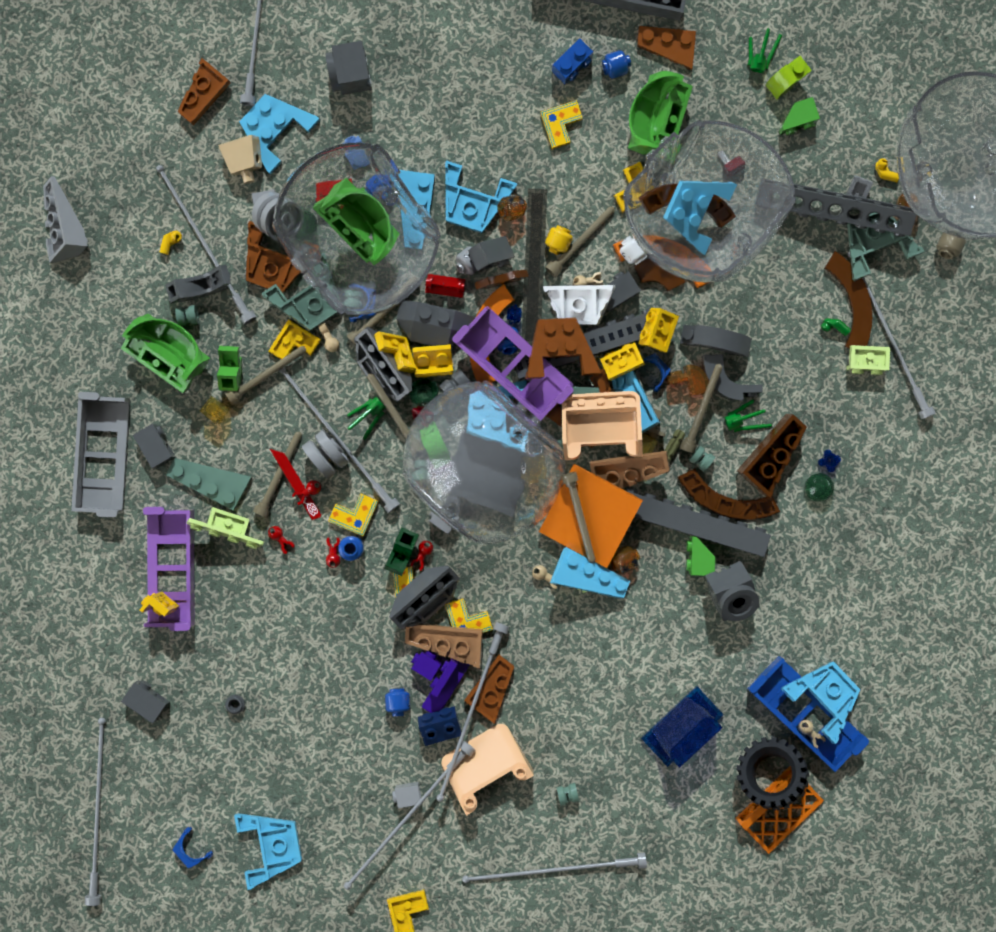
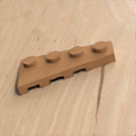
[405,624,483,669]

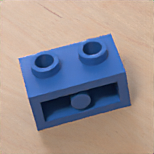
[552,38,593,85]

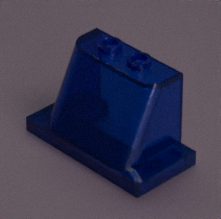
[641,686,724,768]

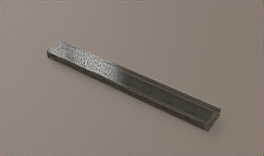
[522,189,547,342]

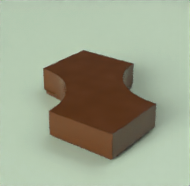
[633,257,685,292]
[475,270,529,290]

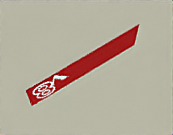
[270,449,321,520]

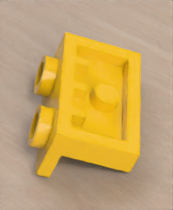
[639,308,679,353]
[600,343,645,381]
[413,344,453,378]
[139,591,179,617]

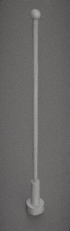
[240,0,262,106]
[156,165,257,325]
[847,251,936,419]
[279,367,400,513]
[436,622,509,802]
[85,718,106,906]
[344,740,476,890]
[462,852,647,883]

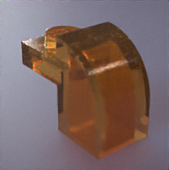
[666,365,709,397]

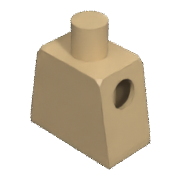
[218,135,262,184]

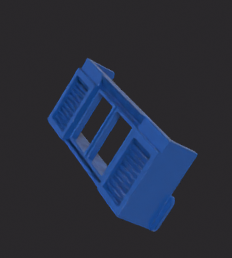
[747,656,869,772]

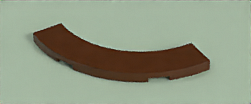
[638,183,736,228]
[824,251,873,350]
[678,468,780,520]

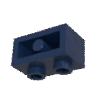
[418,706,462,746]

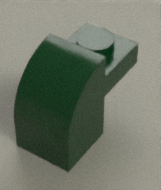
[384,527,419,576]

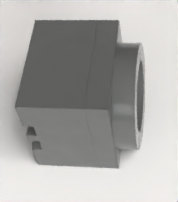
[325,41,372,95]
[705,561,760,621]

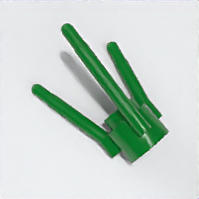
[747,28,782,73]
[347,397,386,440]
[724,400,772,433]

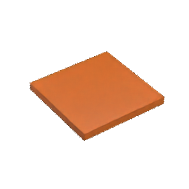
[539,464,643,568]

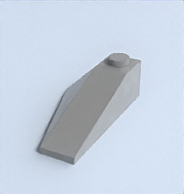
[43,176,88,263]

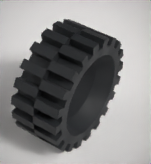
[736,737,809,810]

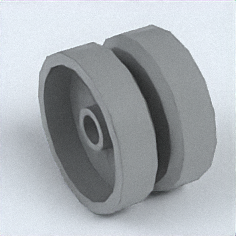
[252,192,302,241]
[302,429,349,479]

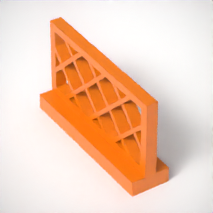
[735,766,824,854]

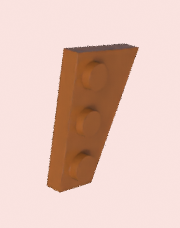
[637,26,696,71]
[177,58,231,126]
[464,654,514,724]

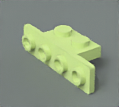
[186,507,264,549]

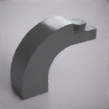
[165,265,231,303]
[680,325,752,357]
[702,354,763,401]

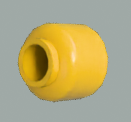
[545,225,573,255]

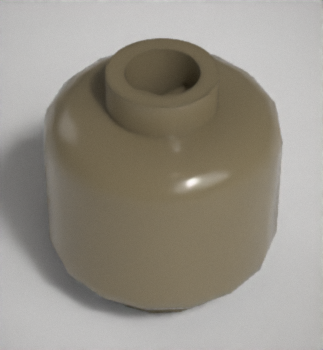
[936,229,966,259]

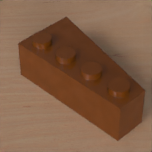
[737,413,807,498]

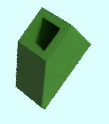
[779,97,820,136]
[686,536,715,576]

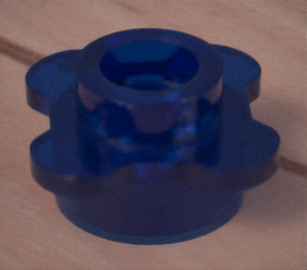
[507,304,522,325]
[818,450,841,472]

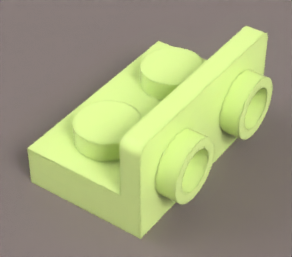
[846,345,890,375]

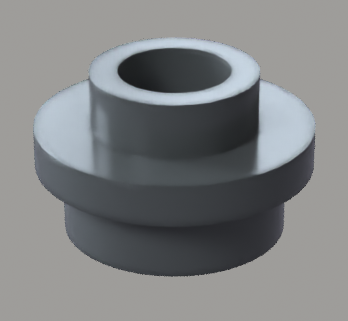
[225,694,245,714]

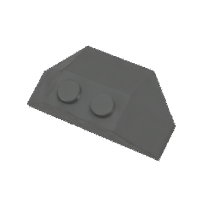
[396,300,475,347]
[354,327,412,401]
[389,565,460,630]

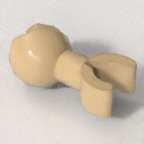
[573,272,603,286]
[318,323,339,352]
[532,565,558,589]
[798,720,826,748]

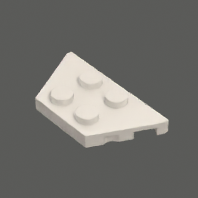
[543,285,615,324]

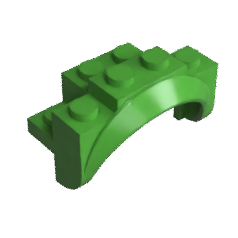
[628,71,693,160]
[313,178,400,265]
[121,313,210,393]

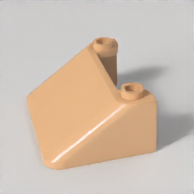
[562,391,643,460]
[442,724,534,816]

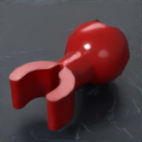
[292,480,321,505]
[268,526,295,554]
[325,538,341,568]
[410,541,433,571]

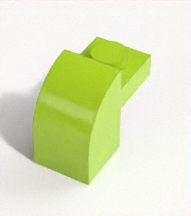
[766,56,812,99]

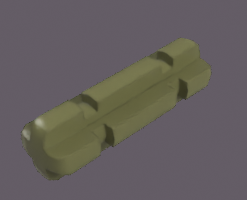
[664,429,685,463]

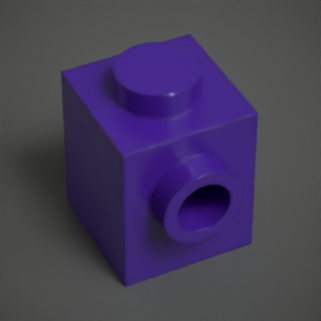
[411,650,442,681]

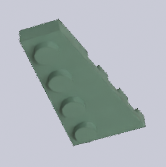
[166,458,252,511]

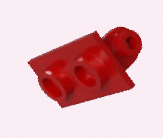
[425,274,466,298]

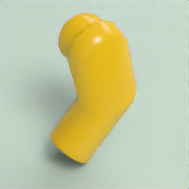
[875,158,900,183]
[159,230,182,255]

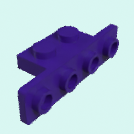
[422,658,470,713]

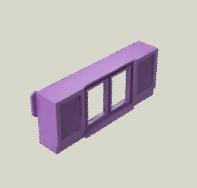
[452,306,573,421]
[143,507,195,631]

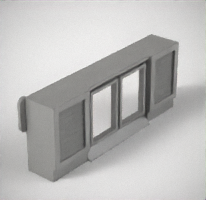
[71,392,130,517]

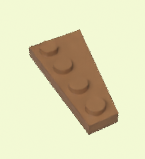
[590,451,670,489]

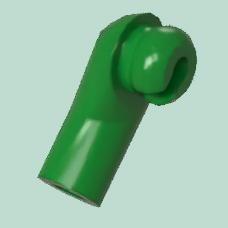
[821,318,851,336]

